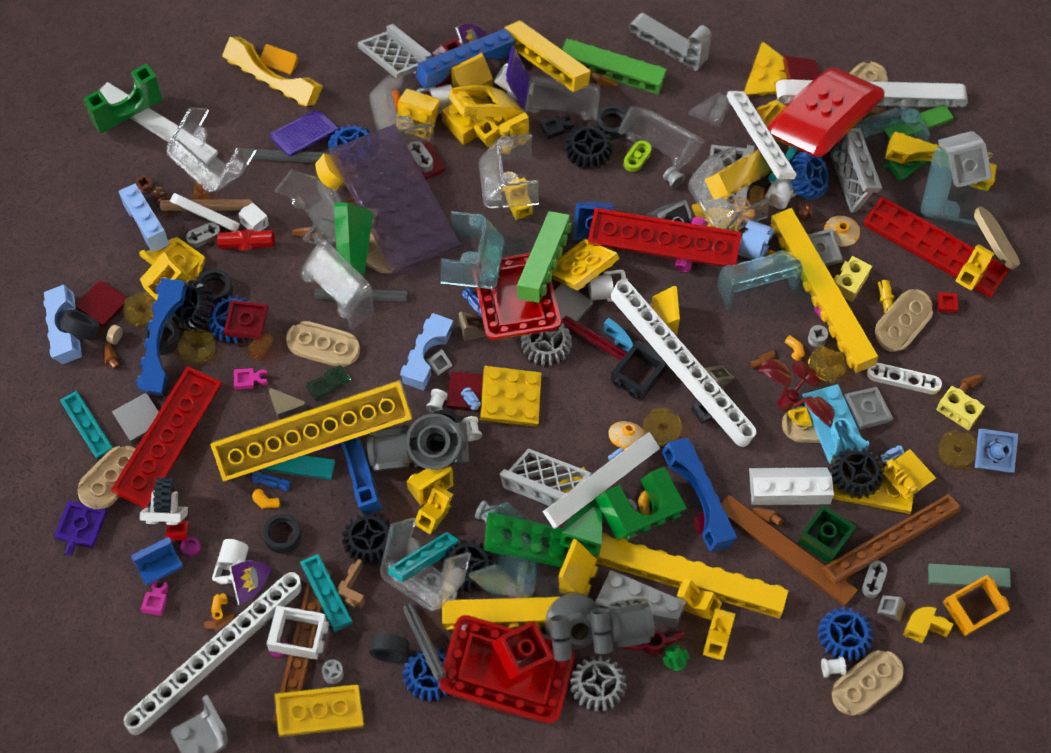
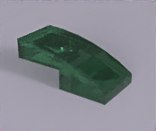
[306,365,351,401]

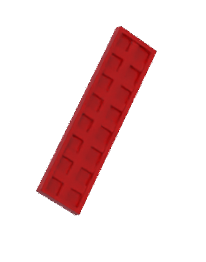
[862,196,1010,298]

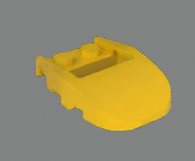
[449,85,525,121]

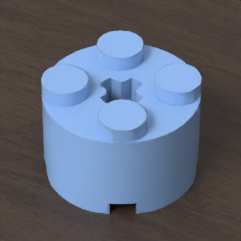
[738,220,775,262]

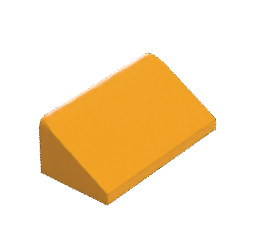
[260,44,298,75]

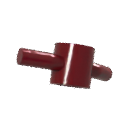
[623,629,685,656]

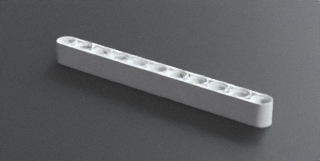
[776,80,968,107]
[611,280,756,447]
[124,572,302,735]

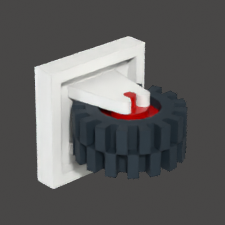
[140,477,188,525]

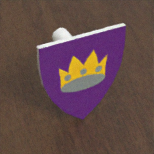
[456,23,486,45]
[229,561,271,605]

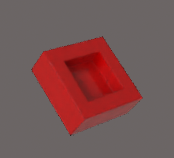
[937,292,958,313]
[165,521,190,541]

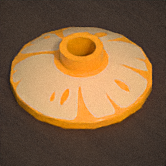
[824,216,860,247]
[608,421,646,449]

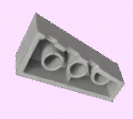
[595,570,686,628]

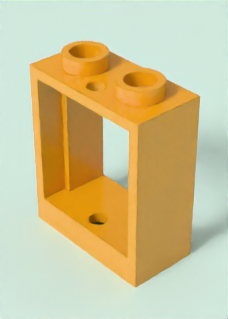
[943,574,1010,636]

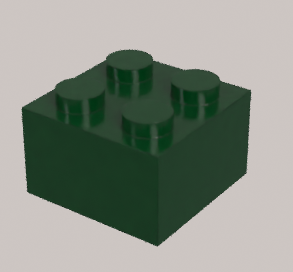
[798,504,856,563]

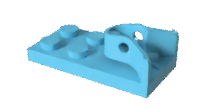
[801,384,869,464]

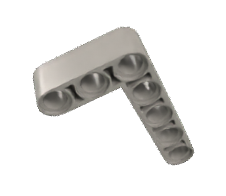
[629,13,712,71]

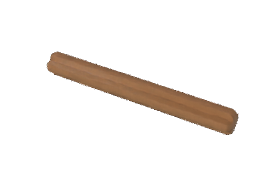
[160,199,252,211]

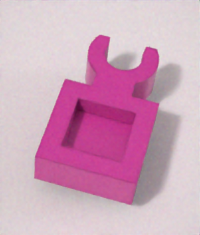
[234,368,268,390]
[141,581,168,616]

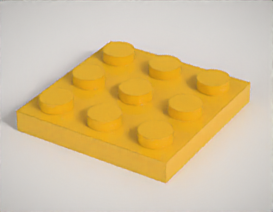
[552,239,619,291]
[480,366,541,427]

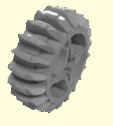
[521,323,572,367]
[570,656,627,712]

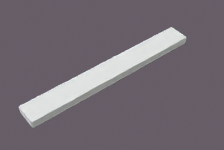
[100,82,218,166]
[727,91,796,179]
[543,432,660,528]

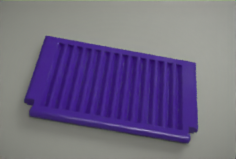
[506,47,531,110]
[270,110,339,157]

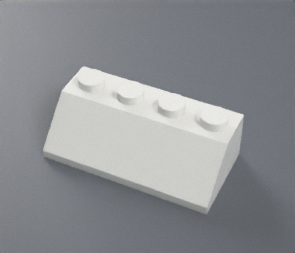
[749,467,834,505]

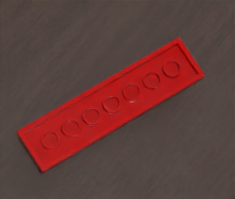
[588,208,742,269]
[111,366,222,508]

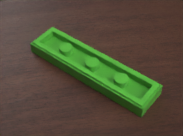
[882,104,953,141]

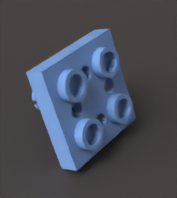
[975,429,1018,473]

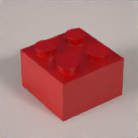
[492,620,554,680]

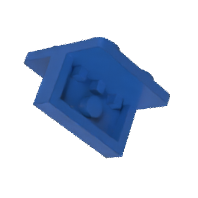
[131,537,183,585]

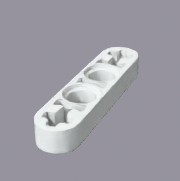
[170,193,240,232]
[867,363,942,394]

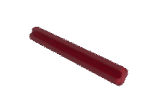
[561,315,628,361]

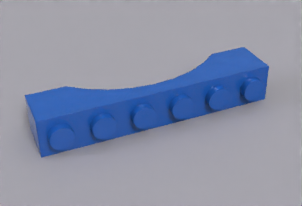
[415,29,515,90]
[136,278,187,396]
[341,436,383,515]
[662,438,737,552]

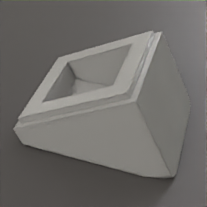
[425,350,452,376]
[877,595,906,621]

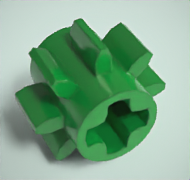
[662,645,690,671]

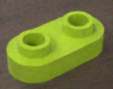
[624,141,651,172]

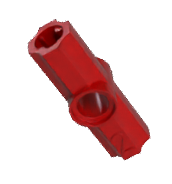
[217,229,276,250]

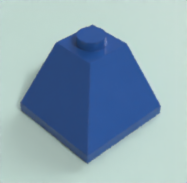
[572,201,613,241]

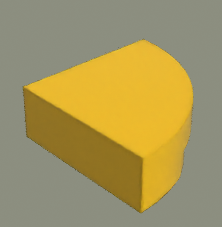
[788,407,813,427]

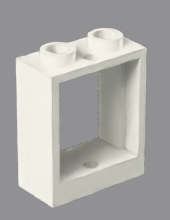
[267,606,329,659]

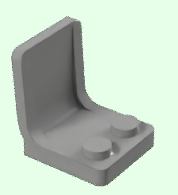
[938,131,992,187]
[171,695,228,753]

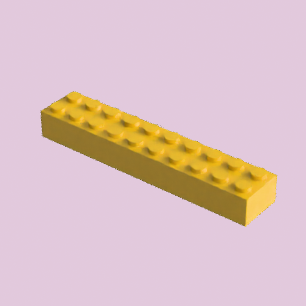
[210,380,413,482]

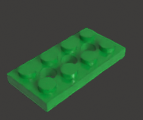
[484,512,565,567]

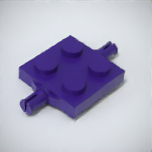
[54,501,107,556]

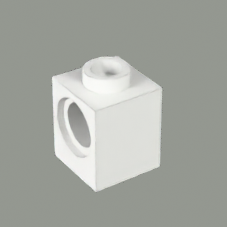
[239,202,269,231]

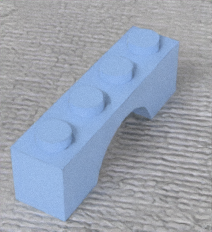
[119,184,169,253]
[44,285,82,364]
[400,313,454,391]

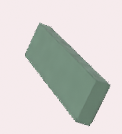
[928,564,1011,589]

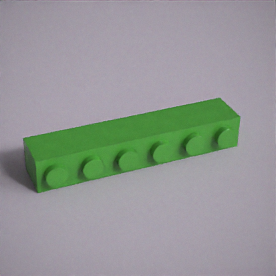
[562,39,666,95]
[517,211,573,303]

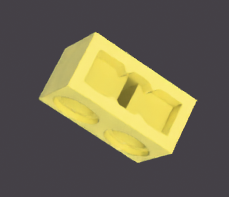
[834,256,872,302]
[936,386,985,431]

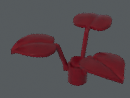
[758,359,835,428]

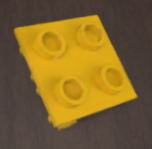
[883,449,936,499]

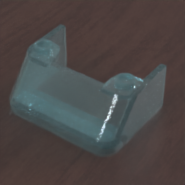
[853,106,930,143]
[920,146,993,227]
[441,211,505,289]
[717,250,803,312]
[469,502,542,598]

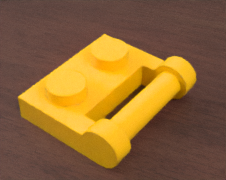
[499,112,529,154]

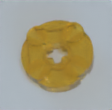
[123,291,157,328]
[177,329,216,365]
[808,346,846,382]
[643,408,682,446]
[937,430,977,469]

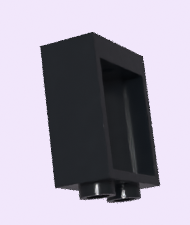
[611,340,668,401]

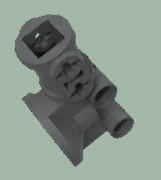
[367,413,470,471]
[545,593,655,661]

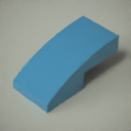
[603,317,633,352]

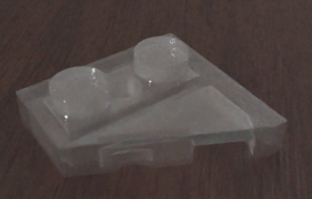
[688,92,732,128]

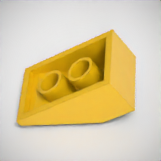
[442,96,494,145]
[559,539,599,596]

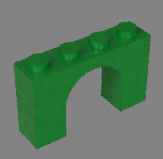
[83,64,163,134]
[595,467,687,541]

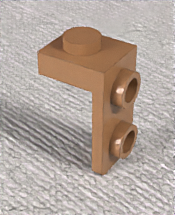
[338,559,365,609]

